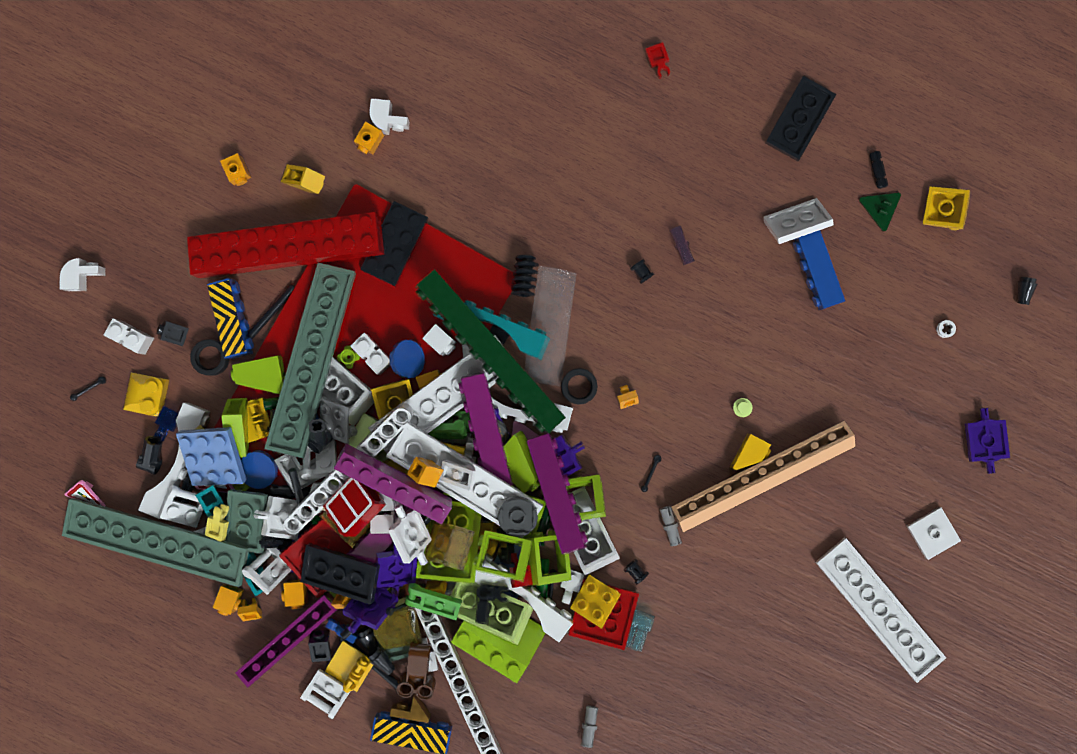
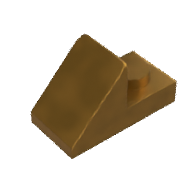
[390,693,431,723]

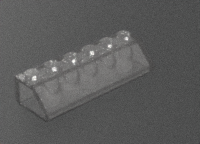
[524,266,576,387]

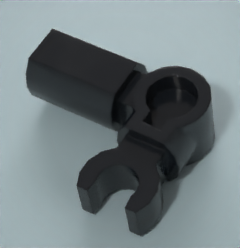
[475,585,509,624]

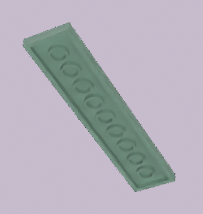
[264,263,356,459]
[62,498,249,587]

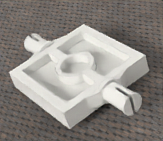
[254,496,312,540]
[388,504,432,566]

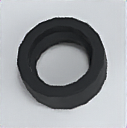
[190,339,230,376]
[561,368,598,405]

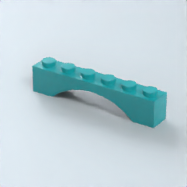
[433,297,550,360]
[195,485,264,597]

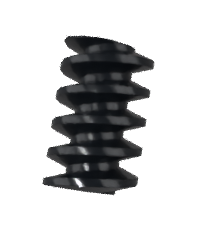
[511,255,539,297]

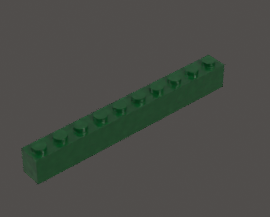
[415,269,566,433]

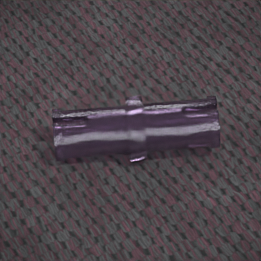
[670,226,695,266]

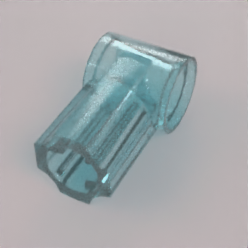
[626,609,655,652]

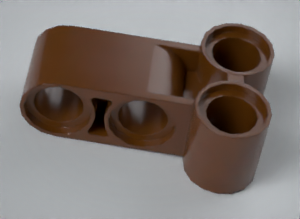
[396,642,436,700]

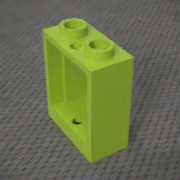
[568,475,606,520]
[473,530,532,582]
[524,530,572,586]

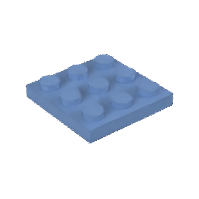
[176,427,246,486]

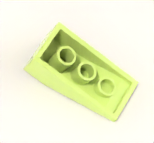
[450,582,533,645]

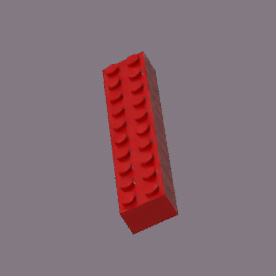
[187,212,384,279]

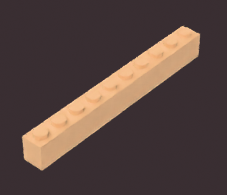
[671,421,855,532]

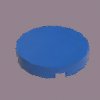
[389,340,425,379]
[241,450,278,489]

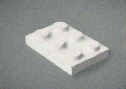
[764,198,833,244]

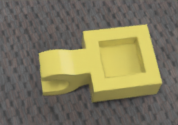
[205,504,229,542]

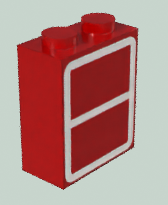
[323,477,386,537]

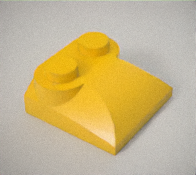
[923,187,970,230]
[123,372,169,417]

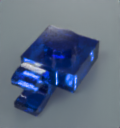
[154,406,179,441]

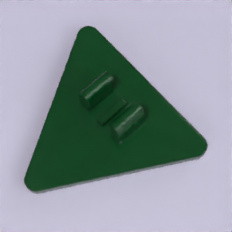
[859,193,901,232]

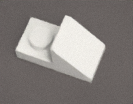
[439,460,476,491]

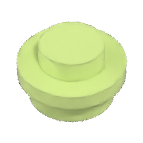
[733,398,753,417]

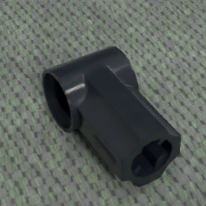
[308,419,333,454]
[136,435,163,475]

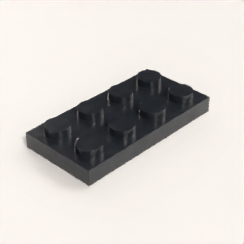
[765,76,836,161]
[360,201,429,287]
[300,543,380,604]

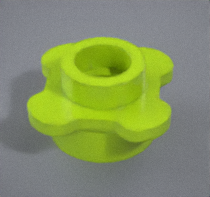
[337,346,360,369]

